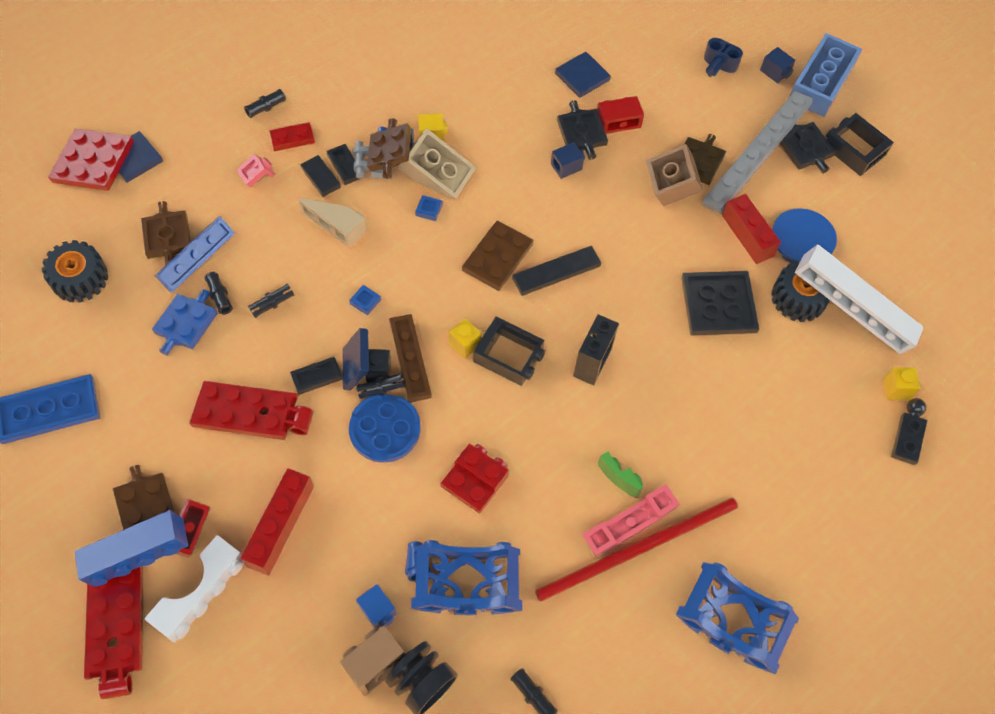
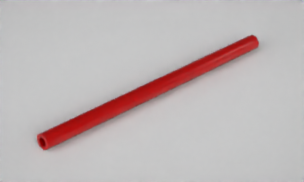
[535,497,738,602]

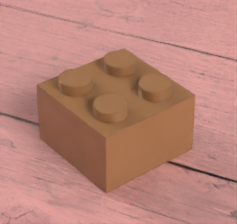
[646,144,703,206]
[340,626,405,697]

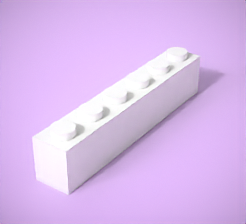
[795,244,924,355]

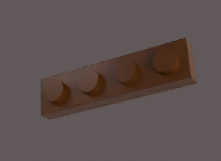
[389,314,432,403]

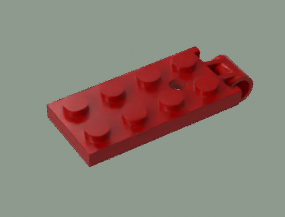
[189,381,314,440]
[84,566,143,700]

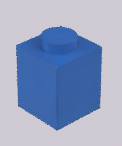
[355,584,397,628]

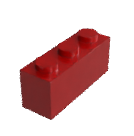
[722,194,781,264]

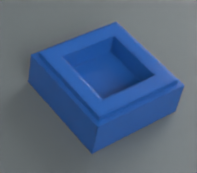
[415,195,443,221]
[349,285,381,316]

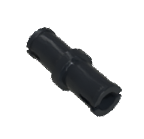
[244,89,286,119]
[204,271,233,315]
[248,283,295,318]
[356,372,406,399]
[510,668,558,714]

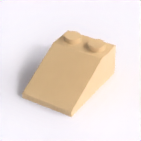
[397,128,477,200]

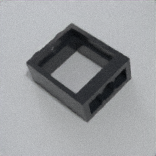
[825,113,894,176]
[573,314,619,386]
[473,316,546,386]

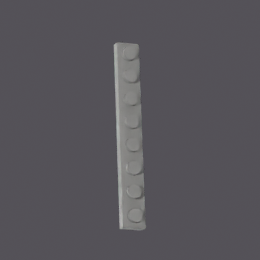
[703,91,813,214]

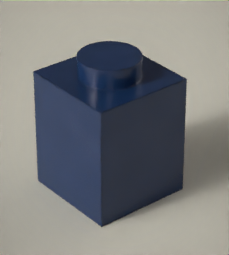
[760,47,796,84]
[551,142,585,179]

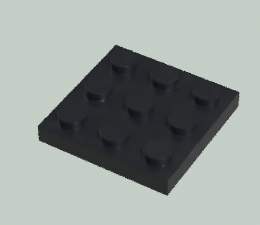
[681,271,759,336]

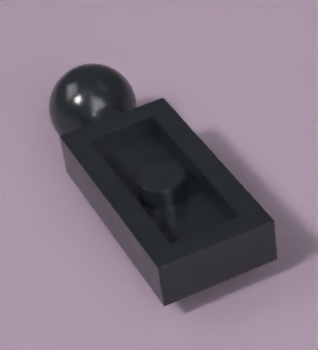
[891,398,928,465]

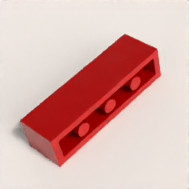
[240,468,314,576]

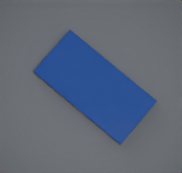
[0,374,100,444]

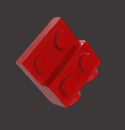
[440,443,509,514]

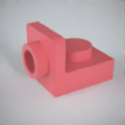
[236,154,275,188]

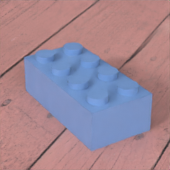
[789,33,862,117]

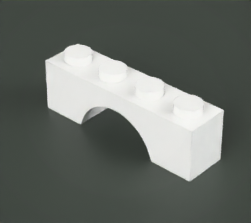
[144,535,243,643]

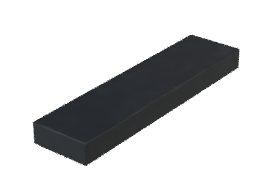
[512,246,602,296]

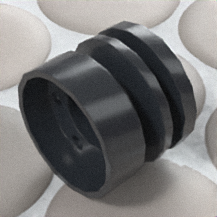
[385,641,458,714]

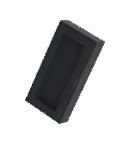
[326,144,359,185]
[300,155,341,197]
[290,357,343,395]

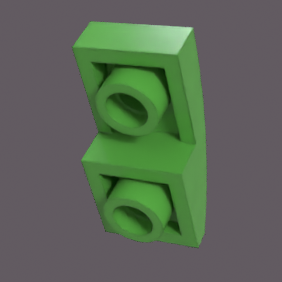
[598,451,643,498]

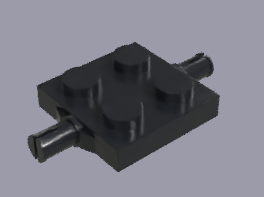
[557,100,608,160]
[779,122,836,174]

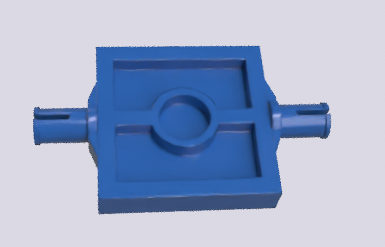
[152,289,218,356]

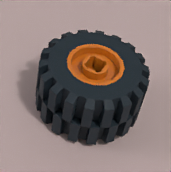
[42,240,108,303]
[771,261,830,322]

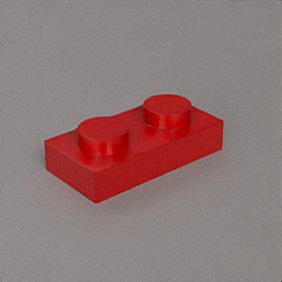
[269,122,315,152]

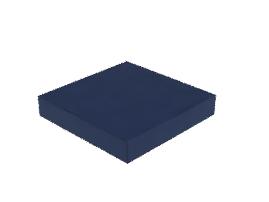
[555,51,611,98]
[118,131,164,182]
[343,328,369,391]

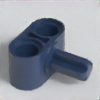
[704,38,743,77]

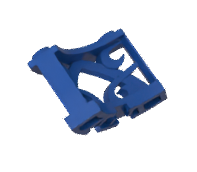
[411,540,522,615]
[676,562,799,675]

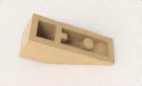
[299,198,367,248]

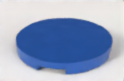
[772,208,837,264]
[348,394,421,463]

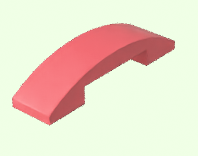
[582,484,680,557]

